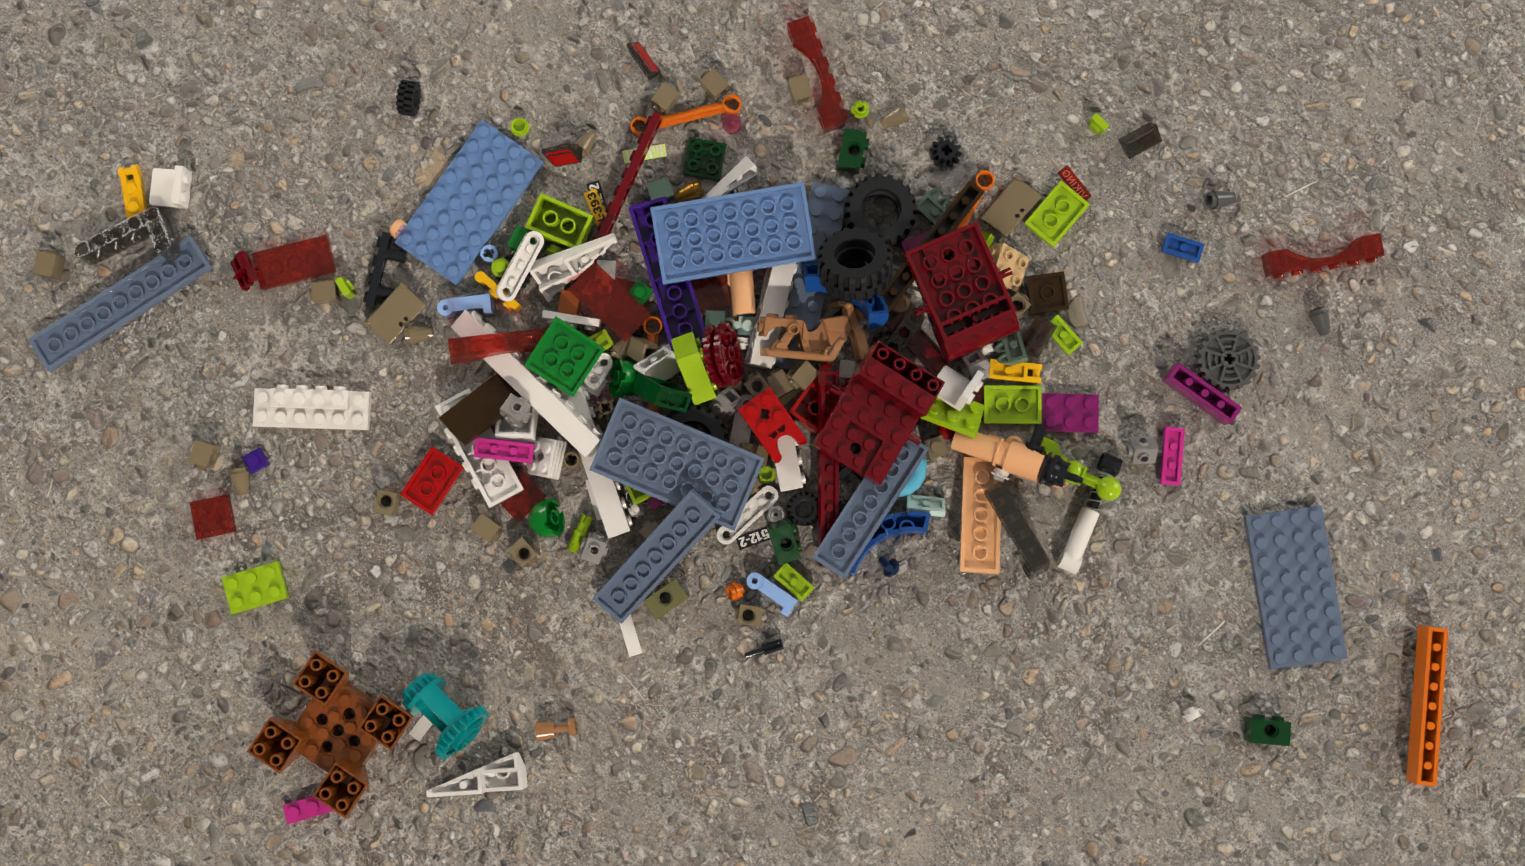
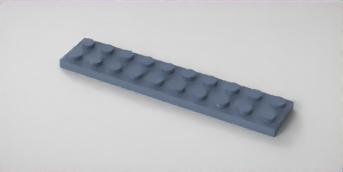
[774,182,850,370]
[28,236,213,372]

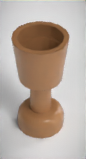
[535,718,577,742]

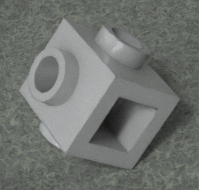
[961,349,991,381]
[708,386,743,419]
[500,393,532,427]
[1126,436,1158,464]
[579,532,609,565]

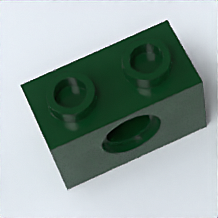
[837,128,870,174]
[766,518,803,566]
[1244,714,1291,746]

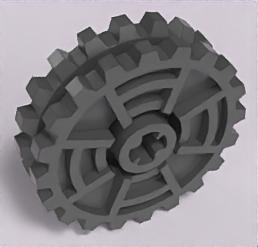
[1193,328,1261,392]

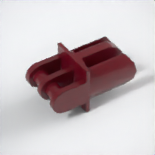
[230,251,259,291]

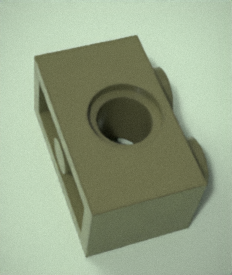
[644,577,689,620]

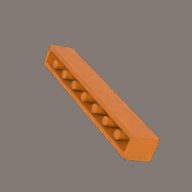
[1406,625,1448,787]

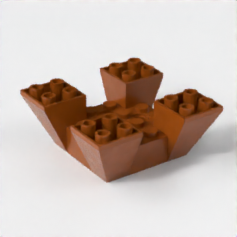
[247,650,414,819]

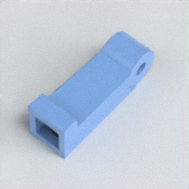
[437,294,495,318]
[746,572,798,617]

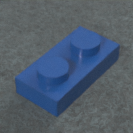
[1161,233,1204,263]

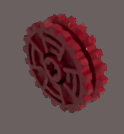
[702,322,743,388]

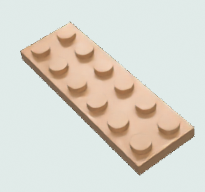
[959,457,1002,575]

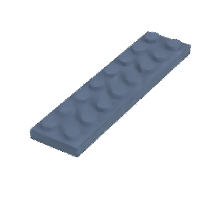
[812,440,930,579]
[592,489,722,624]

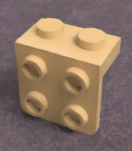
[989,243,1029,292]

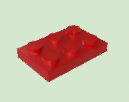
[400,446,464,516]

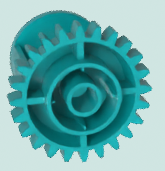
[402,673,489,760]

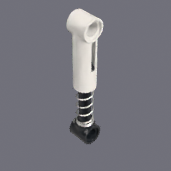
[1056,452,1123,575]

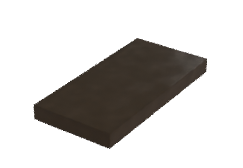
[439,373,522,447]

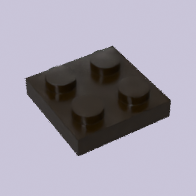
[1025,271,1069,315]

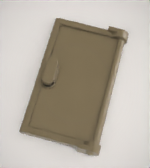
[979,175,1042,237]
[363,281,427,345]

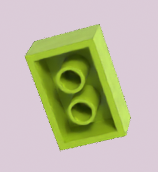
[525,193,596,249]
[671,332,718,405]

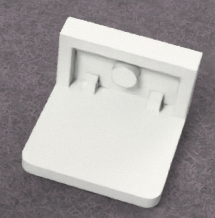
[149,165,192,209]
[937,366,985,411]

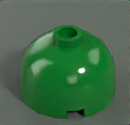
[609,359,640,398]
[529,498,565,538]

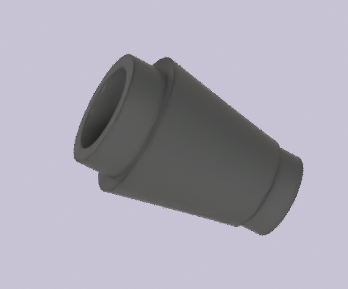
[1205,190,1236,209]
[1309,306,1331,336]

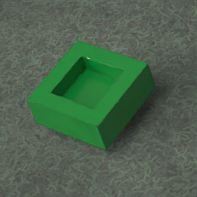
[627,279,654,307]

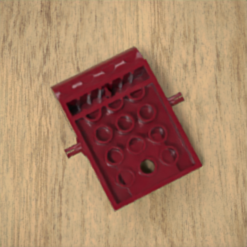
[903,221,1020,363]
[811,341,945,486]

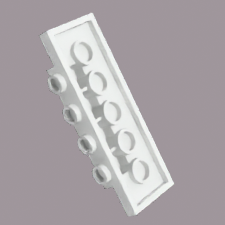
[253,385,371,430]
[435,388,525,508]

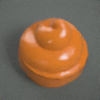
[726,582,746,601]

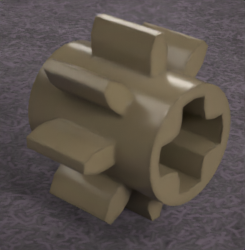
[594,397,616,422]

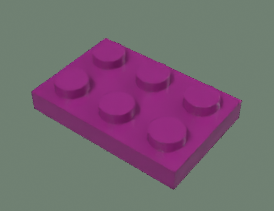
[1040,393,1099,433]

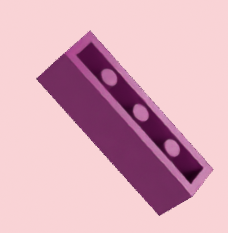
[1161,363,1242,425]

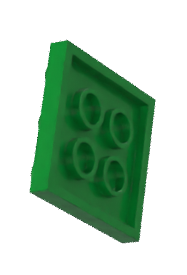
[524,316,605,397]

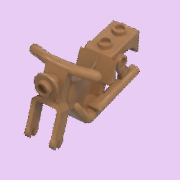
[757,300,869,362]

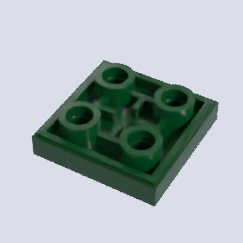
[683,137,727,182]

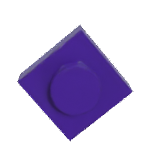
[242,448,270,474]

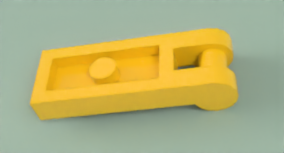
[117,164,149,220]
[474,271,522,312]
[987,359,1043,384]

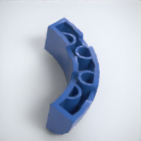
[803,262,889,330]
[848,511,931,577]

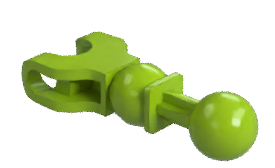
[1041,437,1122,501]

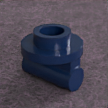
[878,557,899,577]

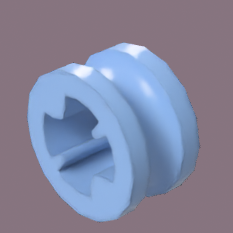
[480,245,499,263]

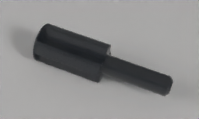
[744,639,784,659]

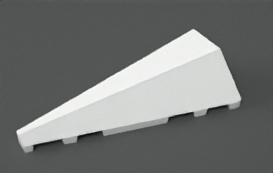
[702,156,758,199]
[529,233,617,302]
[426,752,528,797]

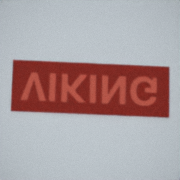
[1057,165,1092,200]

